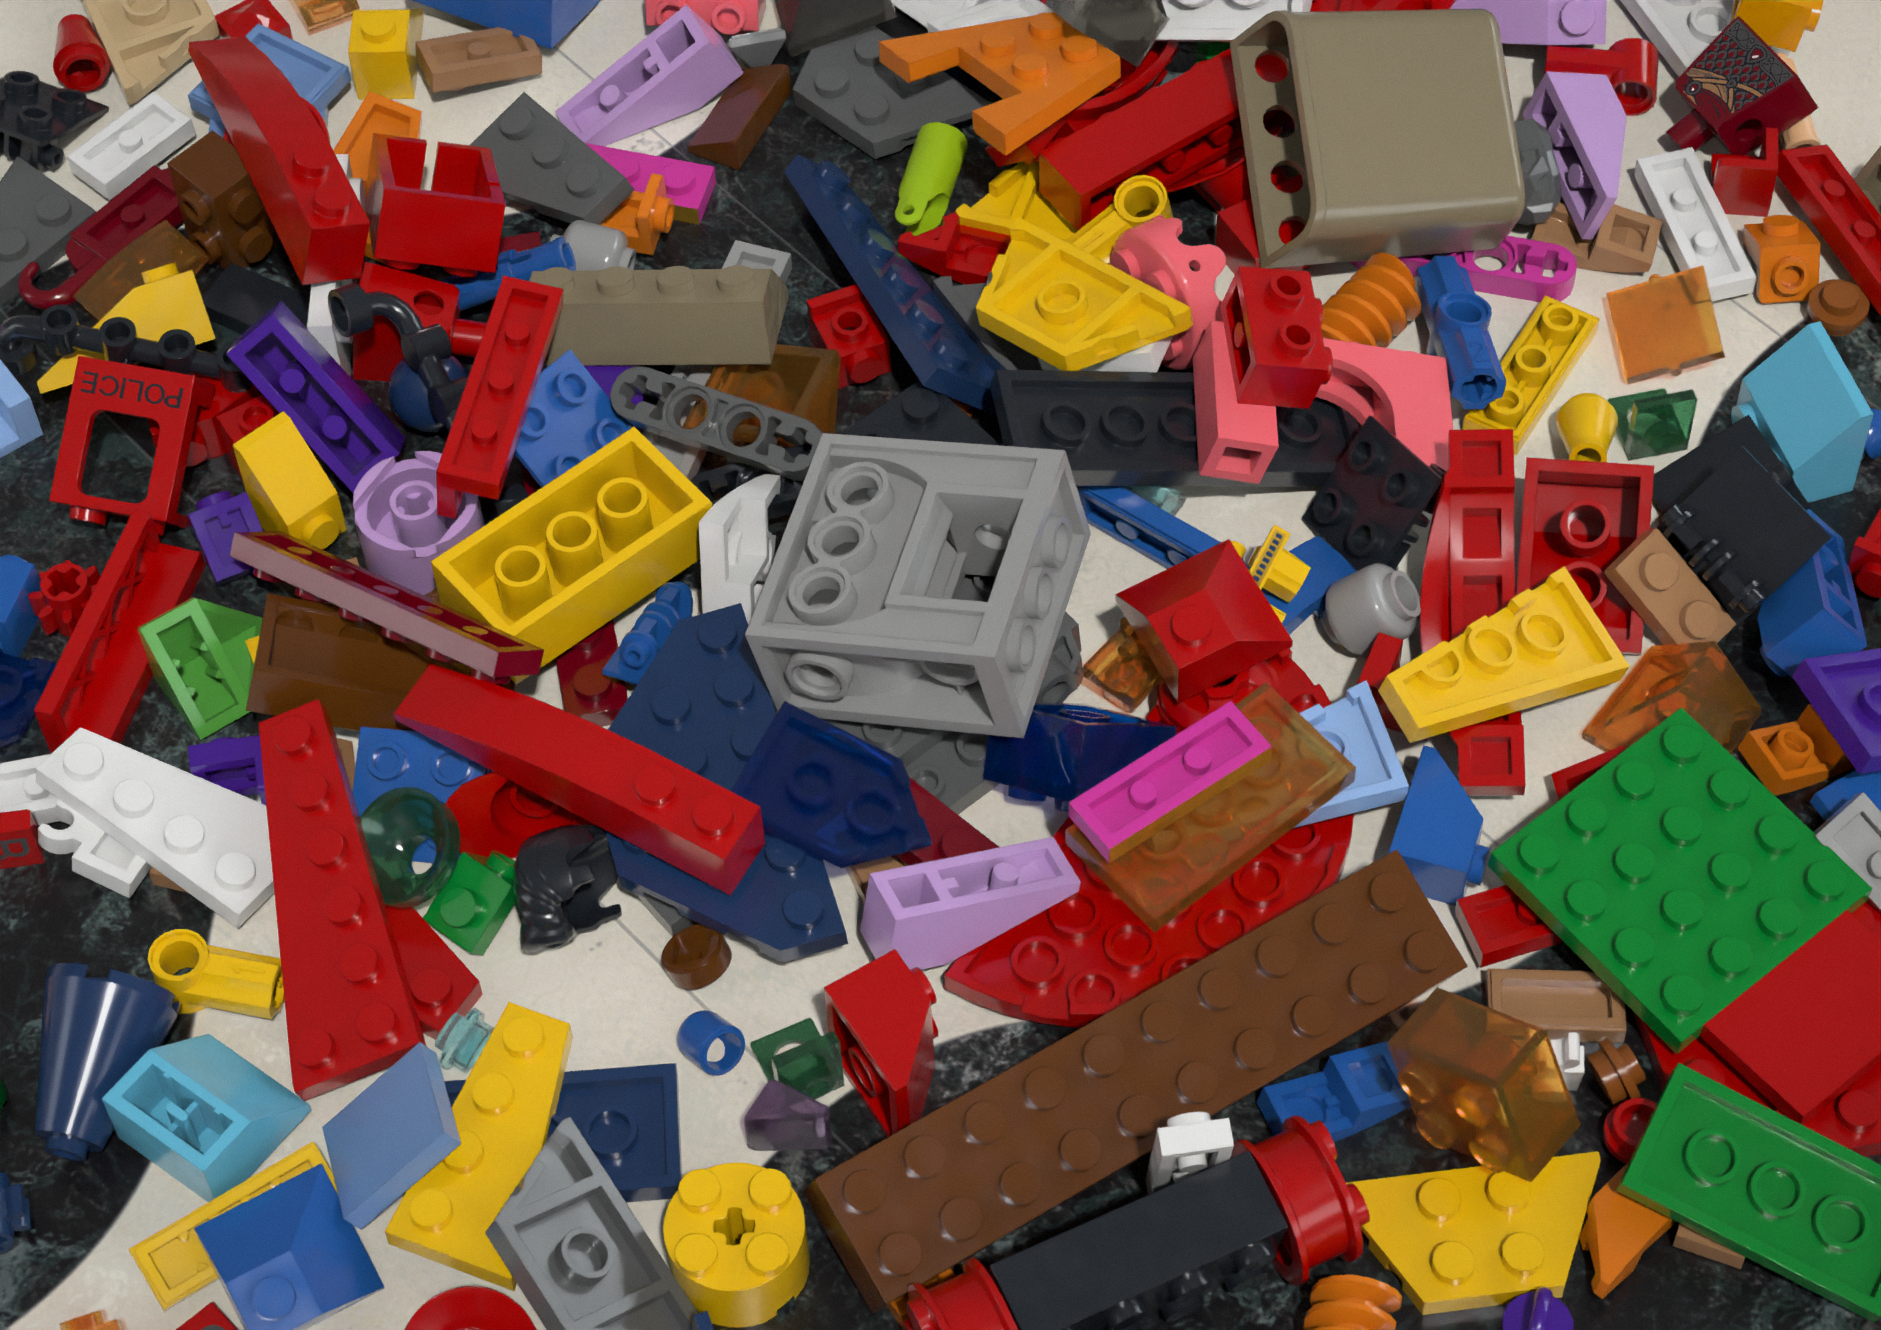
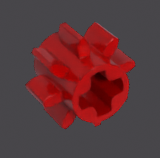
[28,560,100,637]

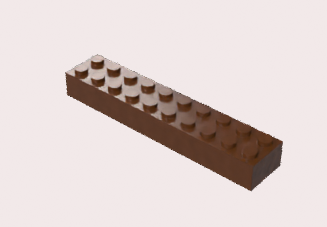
[803,849,1468,1314]

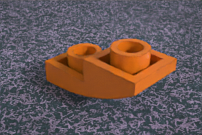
[1738,704,1854,796]

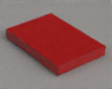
[1699,910,1881,1125]

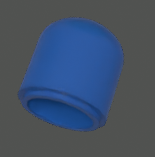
[677,1010,745,1076]

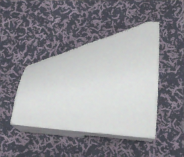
[699,474,781,625]

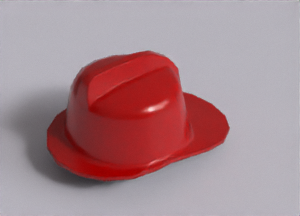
[1165,125,1290,212]
[441,772,594,859]

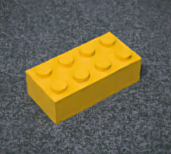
[430,427,712,685]

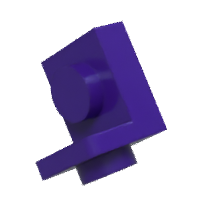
[188,491,263,587]

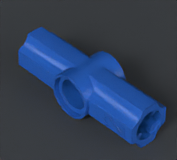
[1414,256,1506,409]

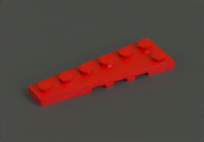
[258,699,426,1101]

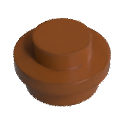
[1807,279,1870,336]
[1586,1038,1646,1105]

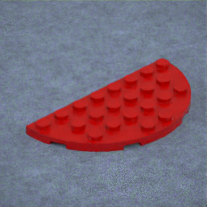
[944,648,1354,1028]

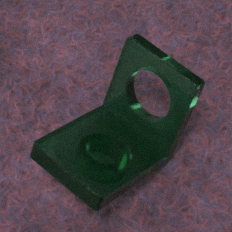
[1607,388,1698,461]
[751,1018,845,1112]

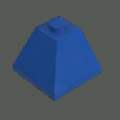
[194,1163,385,1330]

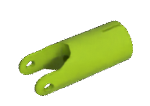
[895,122,968,236]

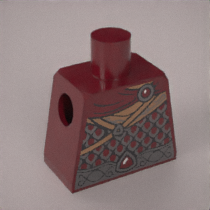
[1666,16,1819,155]

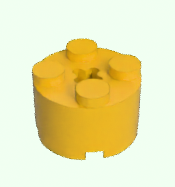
[663,1162,810,1328]

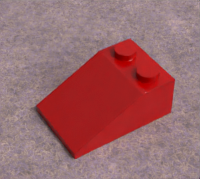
[1516,457,1654,655]

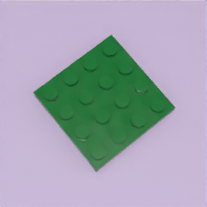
[1487,707,1873,1054]

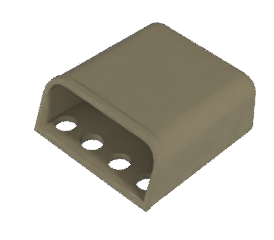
[1230,9,1525,269]

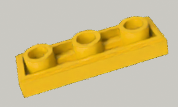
[1462,295,1600,455]

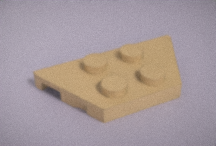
[81,0,219,105]

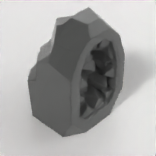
[1514,119,1561,226]

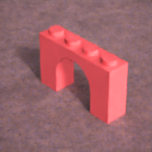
[1193,320,1453,484]

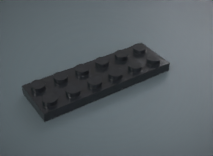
[990,370,1359,487]

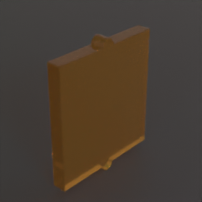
[1607,265,1725,385]

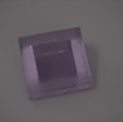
[744,1079,832,1151]

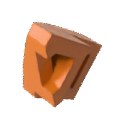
[1579,1163,1676,1299]

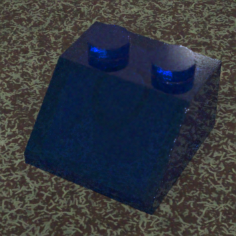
[983,703,1177,813]

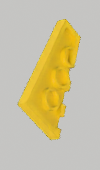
[1378,566,1630,743]

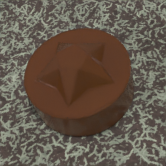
[661,924,732,990]

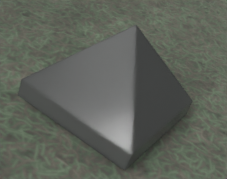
[726,28,786,68]

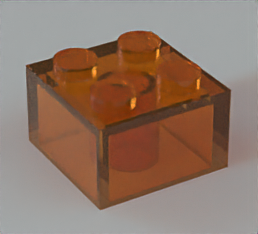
[1387,987,1581,1182]

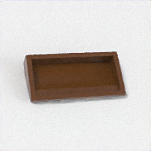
[246,593,515,731]

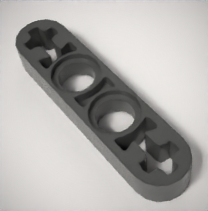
[610,366,823,481]

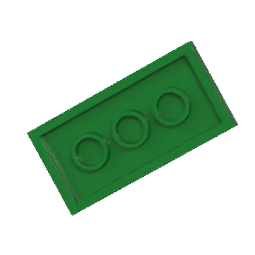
[1616,1062,1881,1323]

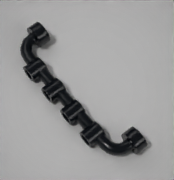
[328,283,529,523]
[0,305,256,393]

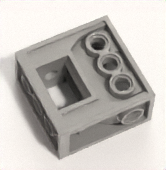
[745,433,1091,738]

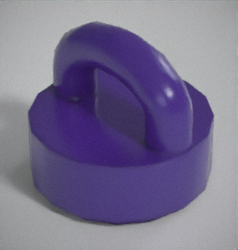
[1500,1287,1573,1330]

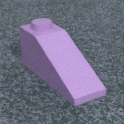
[1450,0,1606,45]
[555,5,743,146]
[1523,71,1627,240]
[860,837,1081,970]

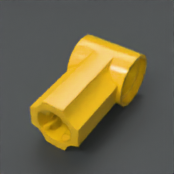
[1065,175,1174,264]
[148,929,284,1020]

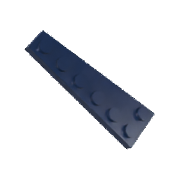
[784,154,1007,416]

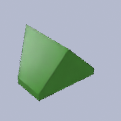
[137,597,262,740]

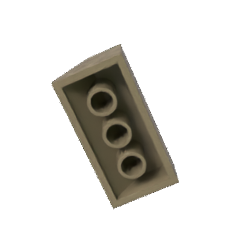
[529,265,789,366]

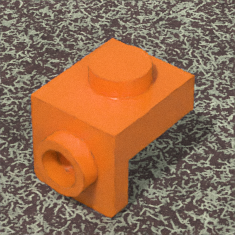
[599,173,675,255]
[1744,215,1820,303]

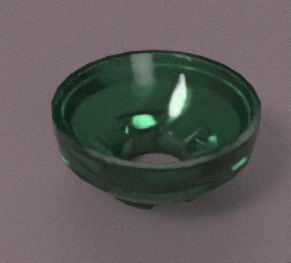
[359,787,461,908]

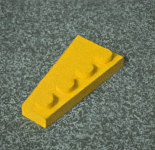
[385,1002,573,1292]

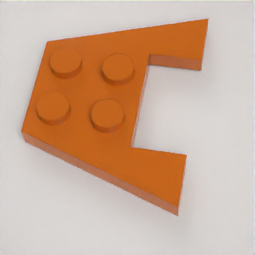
[878,12,1121,156]

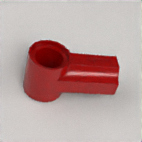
[1543,38,1659,116]

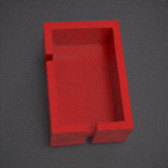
[365,133,506,277]

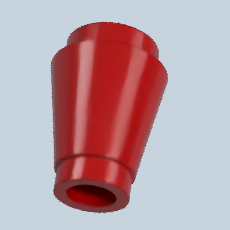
[53,14,110,92]

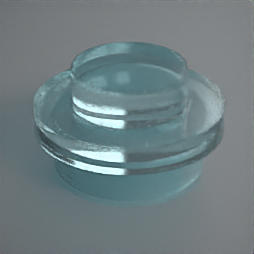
[434,1008,494,1074]

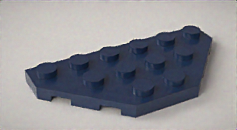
[605,603,848,963]

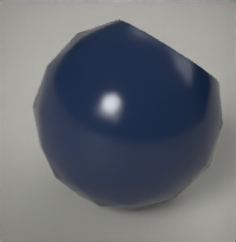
[388,355,469,432]

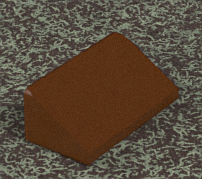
[687,64,791,170]

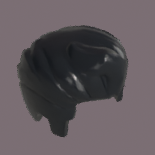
[513,824,622,954]

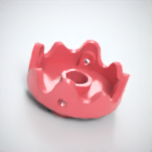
[1110,215,1226,370]

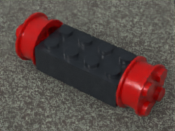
[902,1115,1370,1330]

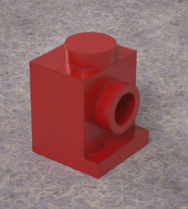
[806,284,892,390]

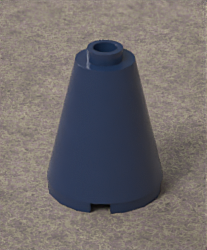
[35,963,180,1161]

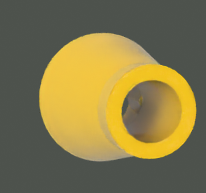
[1556,393,1618,462]

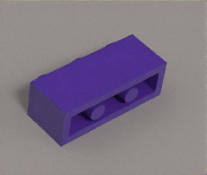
[226,301,405,493]

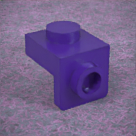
[188,735,266,805]

